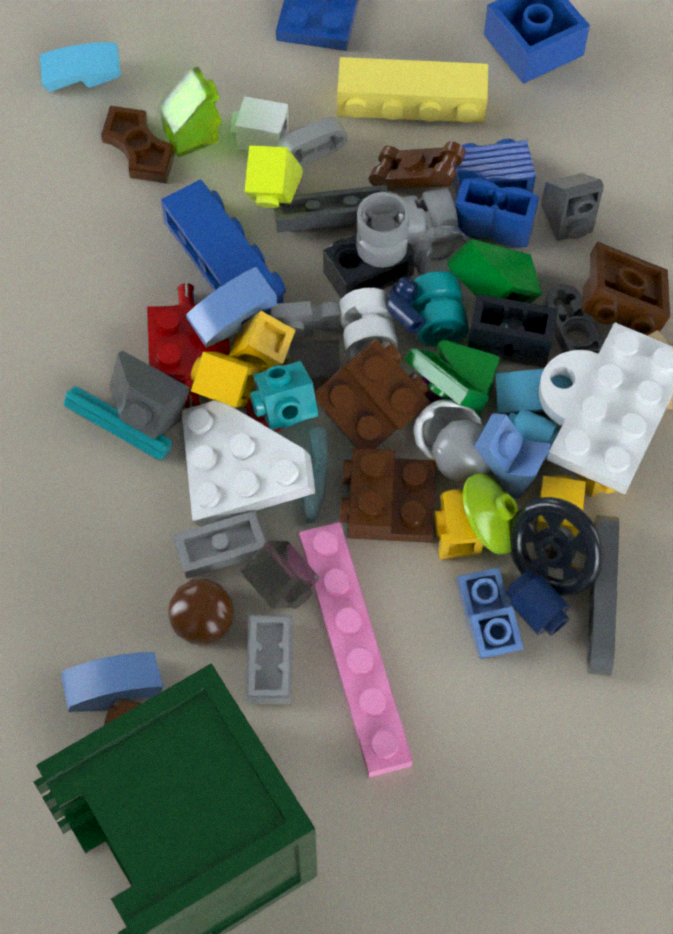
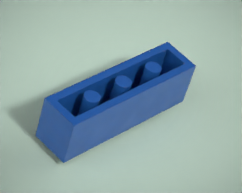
[161,179,286,325]

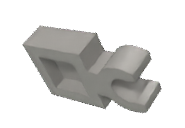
[270,301,340,340]

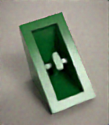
[436,340,500,419]

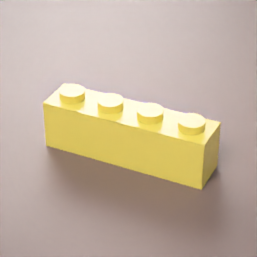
[337,57,488,123]

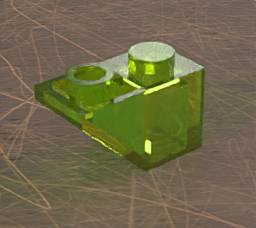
[160,67,222,158]

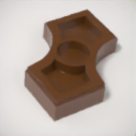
[101,105,175,184]

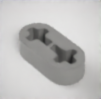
[276,117,348,166]

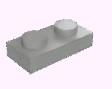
[173,510,268,579]

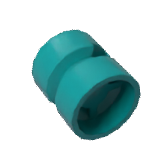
[412,271,469,347]

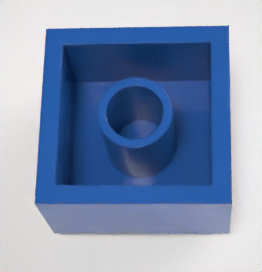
[484,0,590,84]

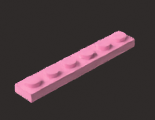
[299,522,413,778]

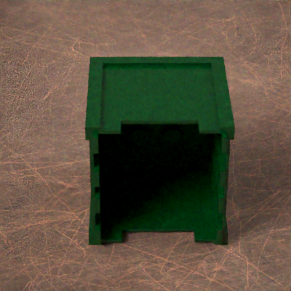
[33,663,317,934]

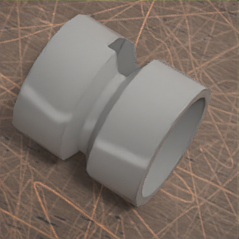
[401,187,458,247]
[356,192,410,268]

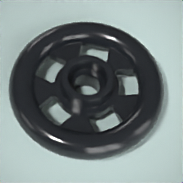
[509,497,604,596]

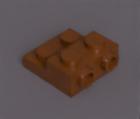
[582,241,670,336]
[314,339,431,449]
[340,448,436,543]

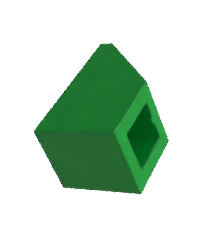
[447,239,542,304]

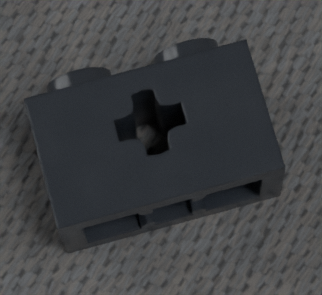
[468,294,558,368]

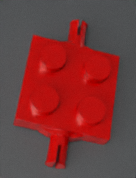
[147,283,230,408]

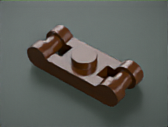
[368,141,466,189]

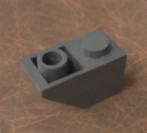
[541,173,604,241]

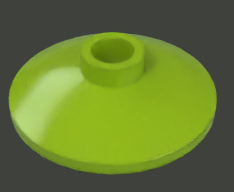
[463,473,518,555]

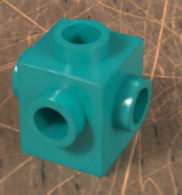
[250,361,318,430]

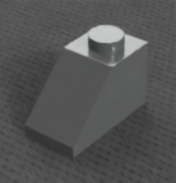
[109,350,190,439]

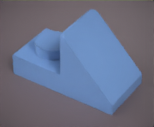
[474,413,552,499]

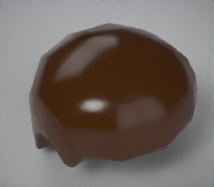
[168,579,234,645]

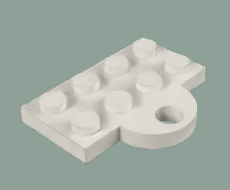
[538,322,673,494]

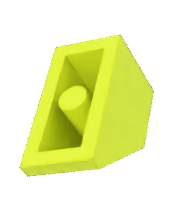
[244,145,303,208]

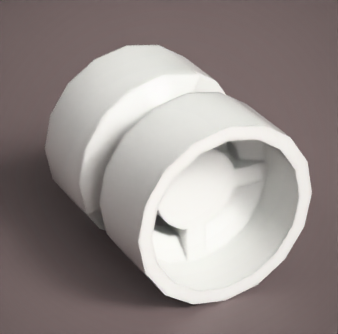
[339,288,398,359]

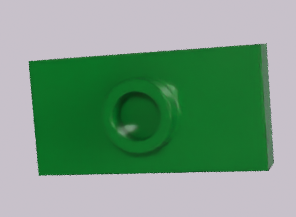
[404,348,489,410]

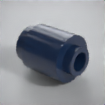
[506,570,570,636]

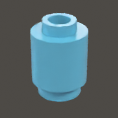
[508,408,560,459]

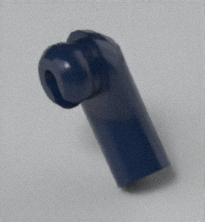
[387,277,425,334]

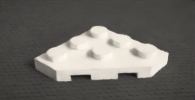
[182,400,315,527]

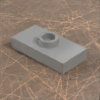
[246,615,292,704]

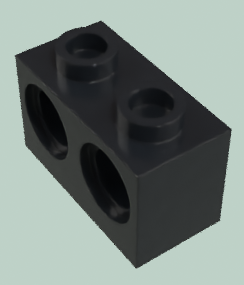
[323,235,416,298]

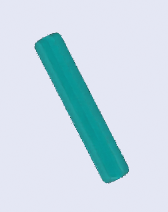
[63,386,172,461]

